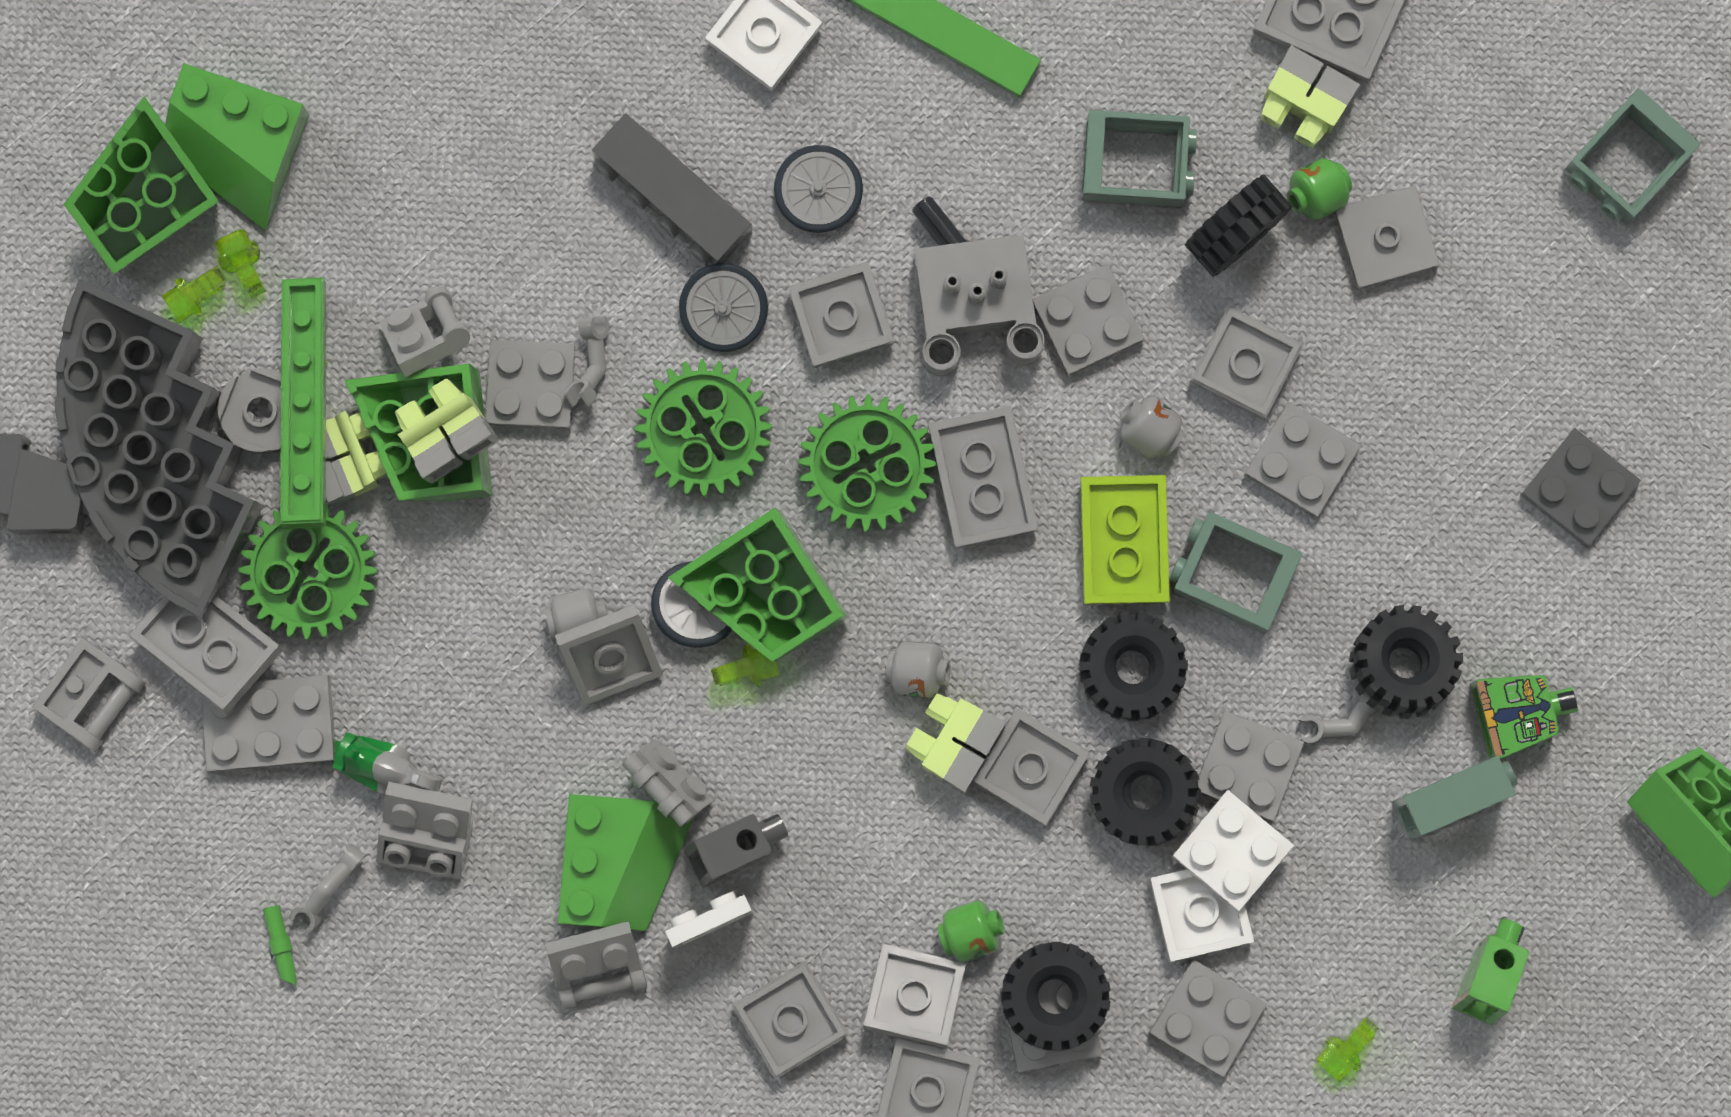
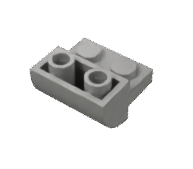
[376,782,474,880]

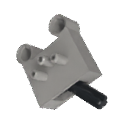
[912,196,1045,376]

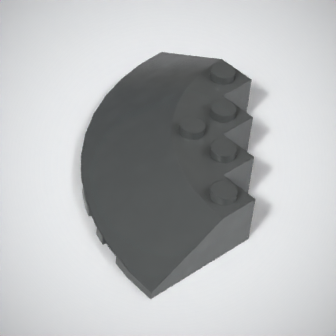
[55,280,264,618]

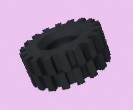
[1185,174,1292,277]
[1349,605,1463,719]
[1079,612,1188,721]
[1090,738,1201,846]
[1001,942,1111,1051]

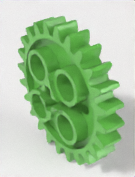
[634,359,772,498]
[798,394,936,533]
[238,504,379,641]

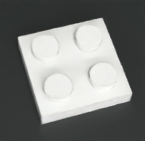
[705,0,823,91]
[1172,790,1294,912]
[1149,869,1254,962]
[665,891,753,949]

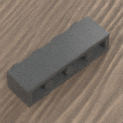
[592,113,752,266]

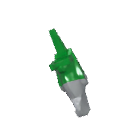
[332,732,443,794]

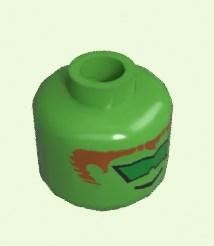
[1287,158,1352,221]
[938,900,1005,962]

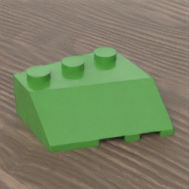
[165,63,309,231]
[64,96,219,274]
[344,363,493,502]
[668,508,849,662]
[1627,747,1731,898]
[558,794,694,931]

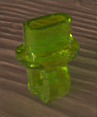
[215,229,266,299]
[161,266,227,323]
[711,644,780,688]
[1315,1016,1379,1082]

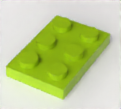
[1080,475,1170,605]

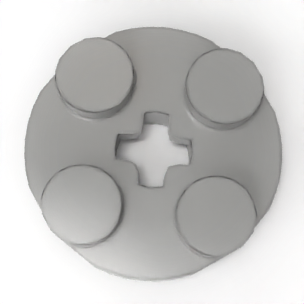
[217,368,281,454]

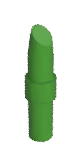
[263,905,297,986]

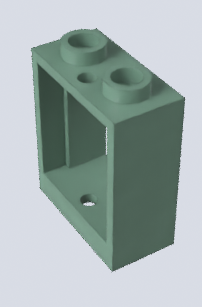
[1565,88,1702,225]
[1082,110,1197,207]
[1169,511,1303,634]
[1393,755,1518,840]

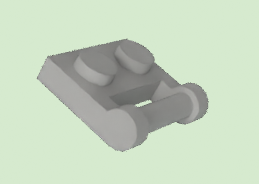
[379,286,470,377]
[32,638,146,752]
[545,921,647,1010]

